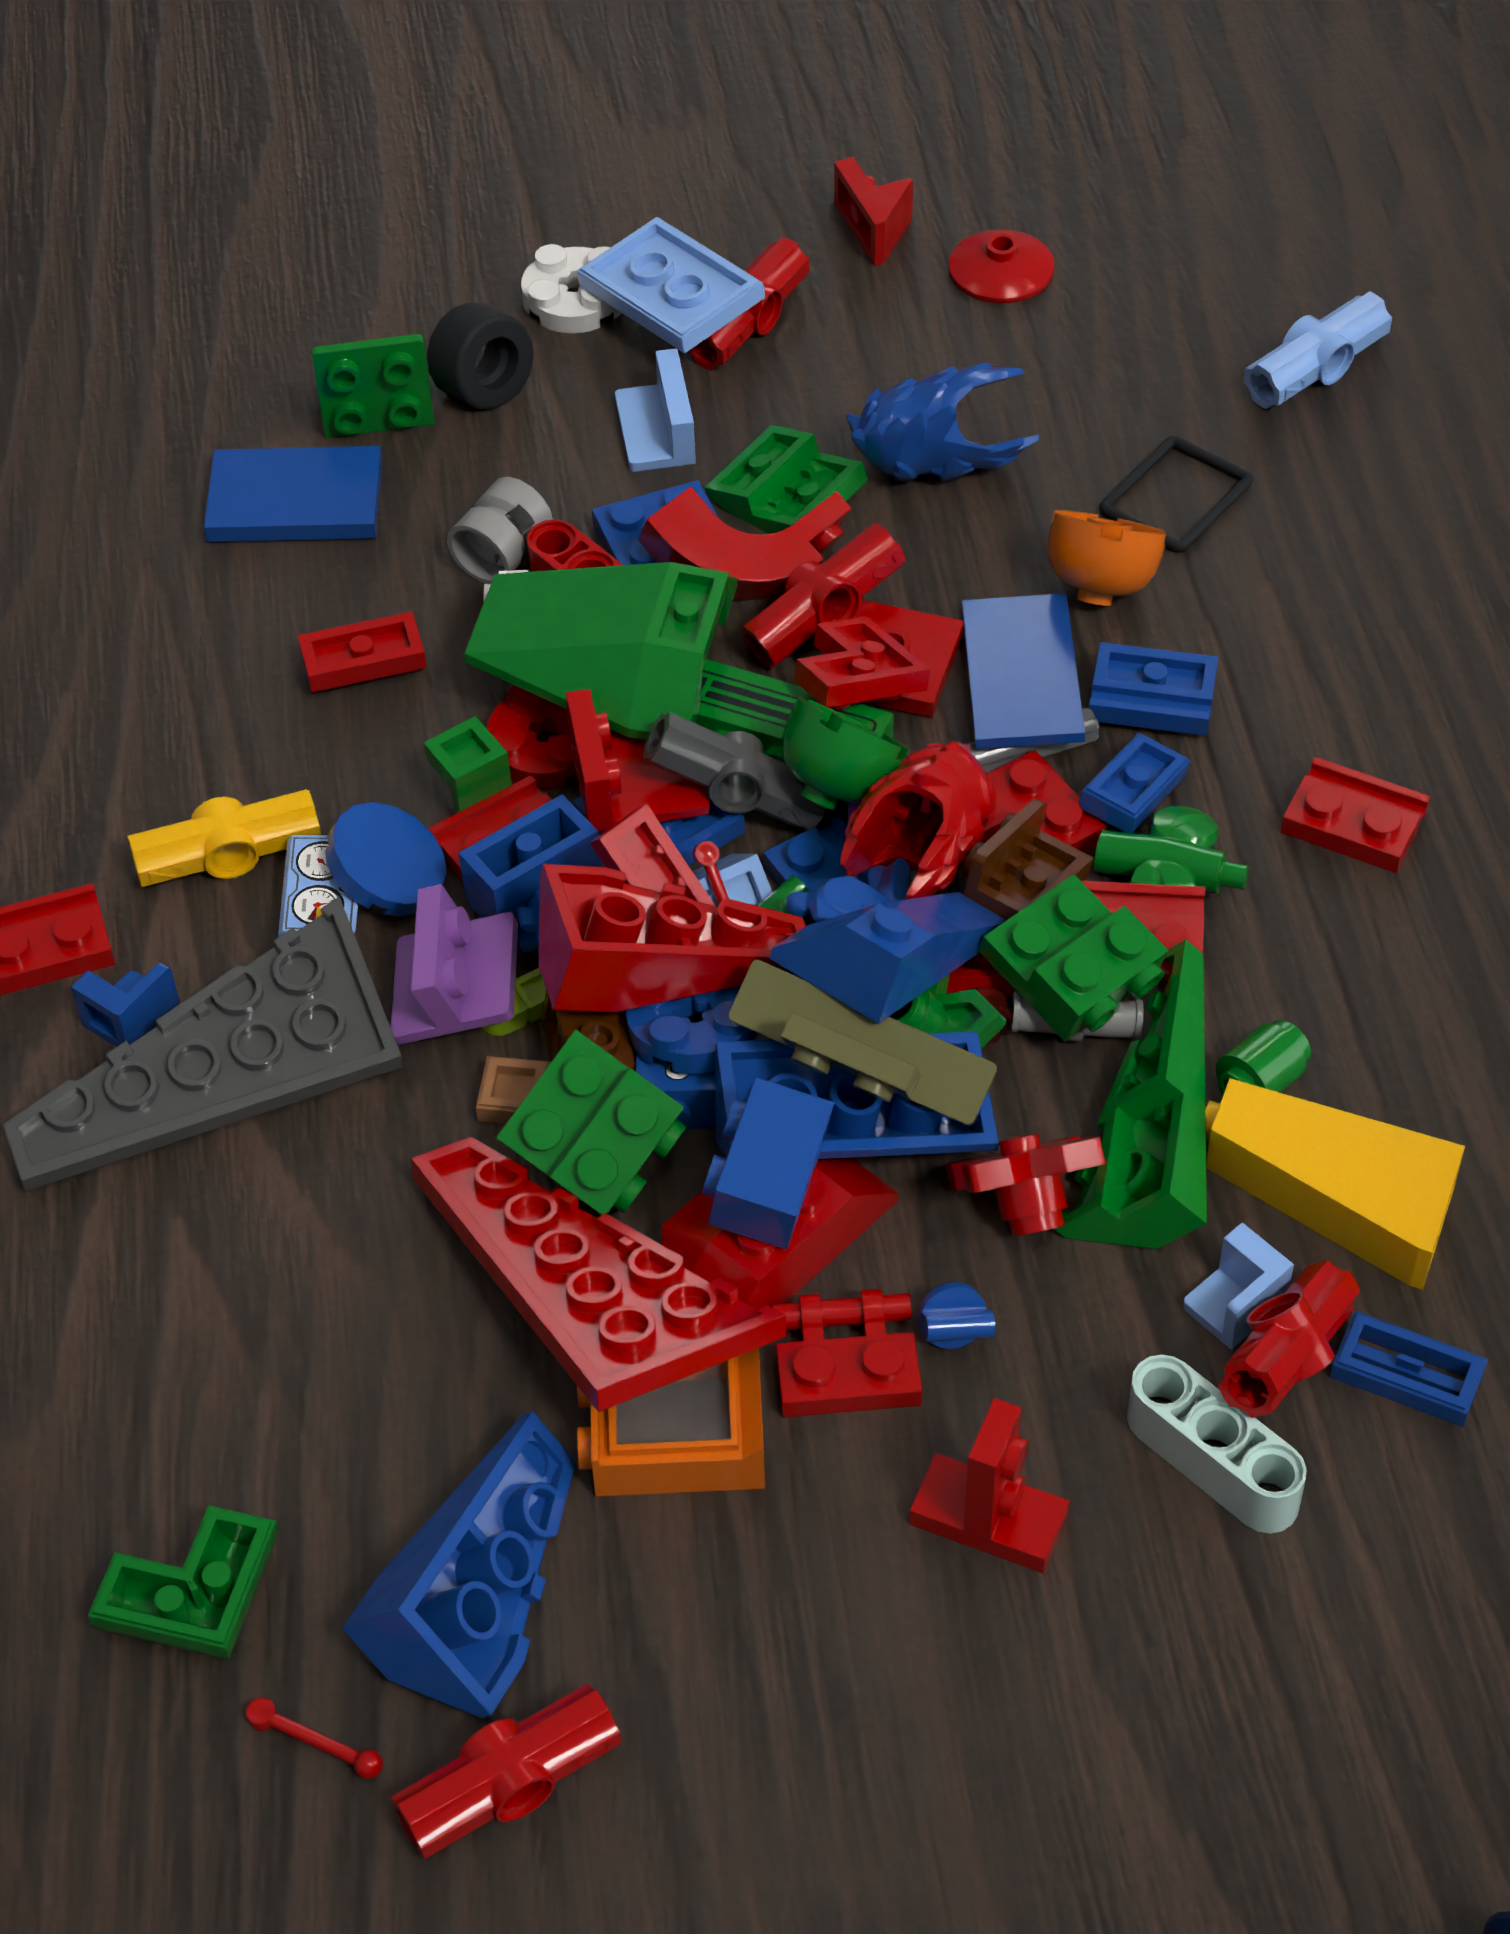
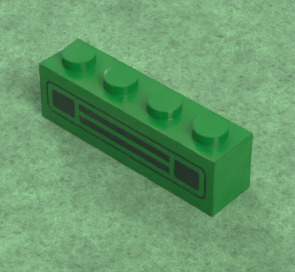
[695,659,894,764]

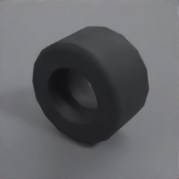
[427,302,534,410]

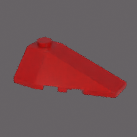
[539,864,806,1012]

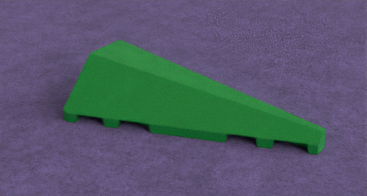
[1055,939,1207,1249]

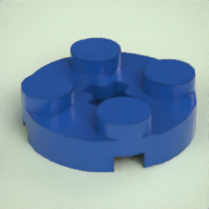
[626,986,757,1074]

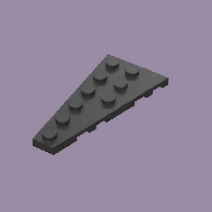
[3,896,403,1192]

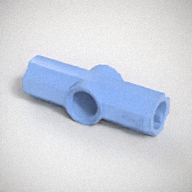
[1243,291,1392,409]

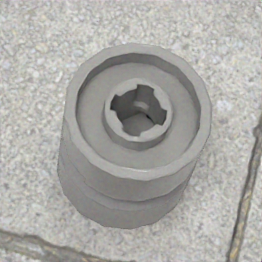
[447,477,553,584]

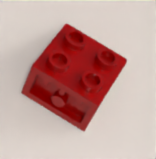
[566,689,710,831]

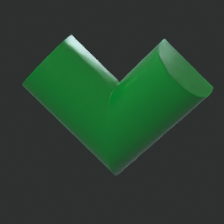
[88,1505,279,1660]

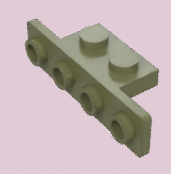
[729,960,997,1126]

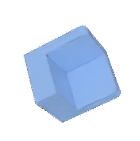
[1183,1222,1294,1350]

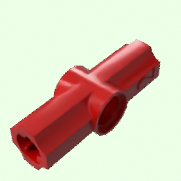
[688,237,809,371]
[739,523,906,670]
[1218,1260,1360,1418]
[390,1683,622,1860]

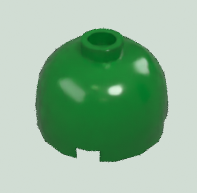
[782,697,911,810]

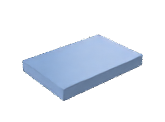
[577,217,765,354]

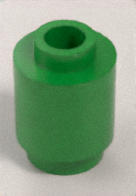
[1215,1020,1311,1095]

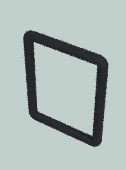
[1099,436,1253,552]

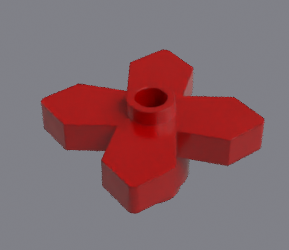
[945,1133,1106,1236]

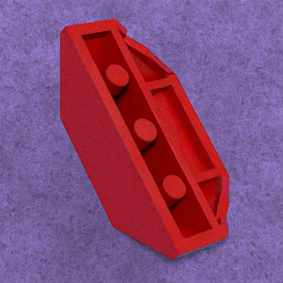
[662,1158,898,1310]

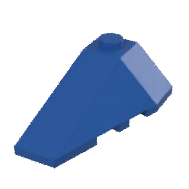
[769,892,1007,1024]
[342,1410,576,1718]

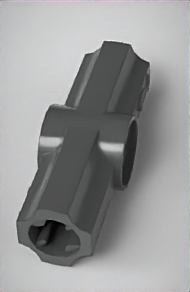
[643,712,826,831]

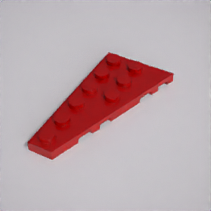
[411,1137,786,1412]

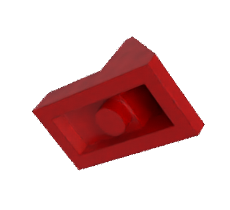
[834,157,913,266]

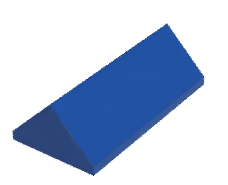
[715,1031,999,1159]

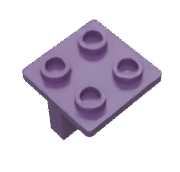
[391,884,518,1045]

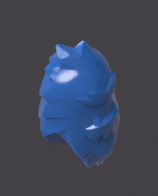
[846,362,1039,482]

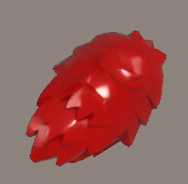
[840,741,996,900]

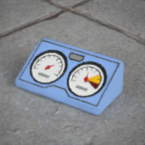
[278,835,358,937]

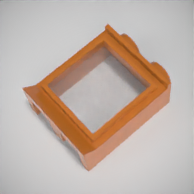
[577,1348,765,1497]

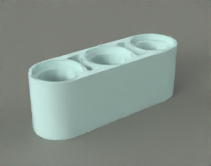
[1127,1354,1307,1534]

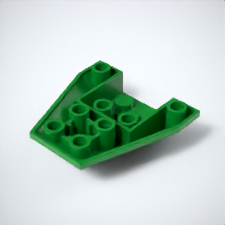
[464,562,738,741]

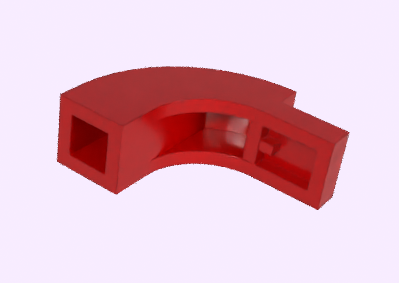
[638,486,852,601]

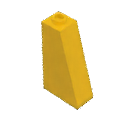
[1205,1078,1465,1290]

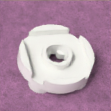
[521,244,622,333]

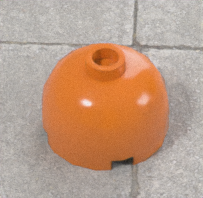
[1047,510,1166,606]

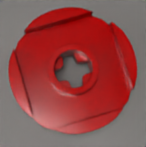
[487,685,576,790]

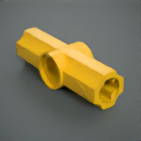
[127,789,321,887]

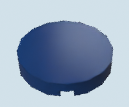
[325,802,447,917]

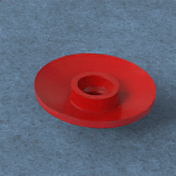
[948,229,1054,303]

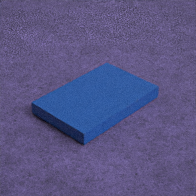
[204,446,383,542]

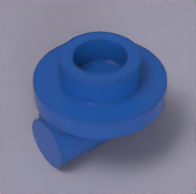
[918,1282,995,1349]

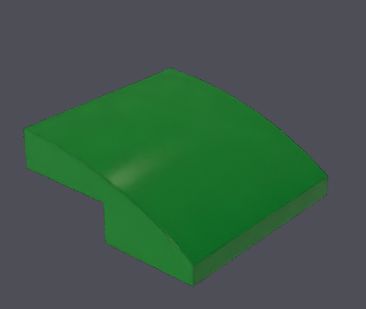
[704,425,868,534]

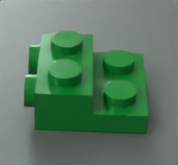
[977,874,1169,1042]
[496,1029,687,1215]

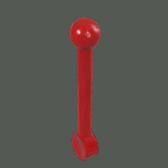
[692,841,729,906]
[246,1697,383,1779]

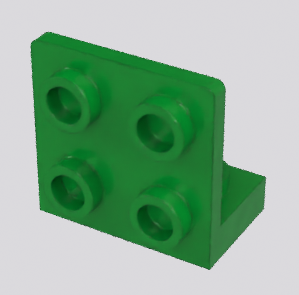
[311,334,434,438]

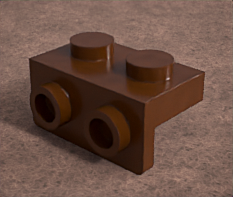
[963,798,1094,920]

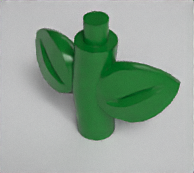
[1094,806,1249,895]

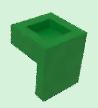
[423,716,512,814]

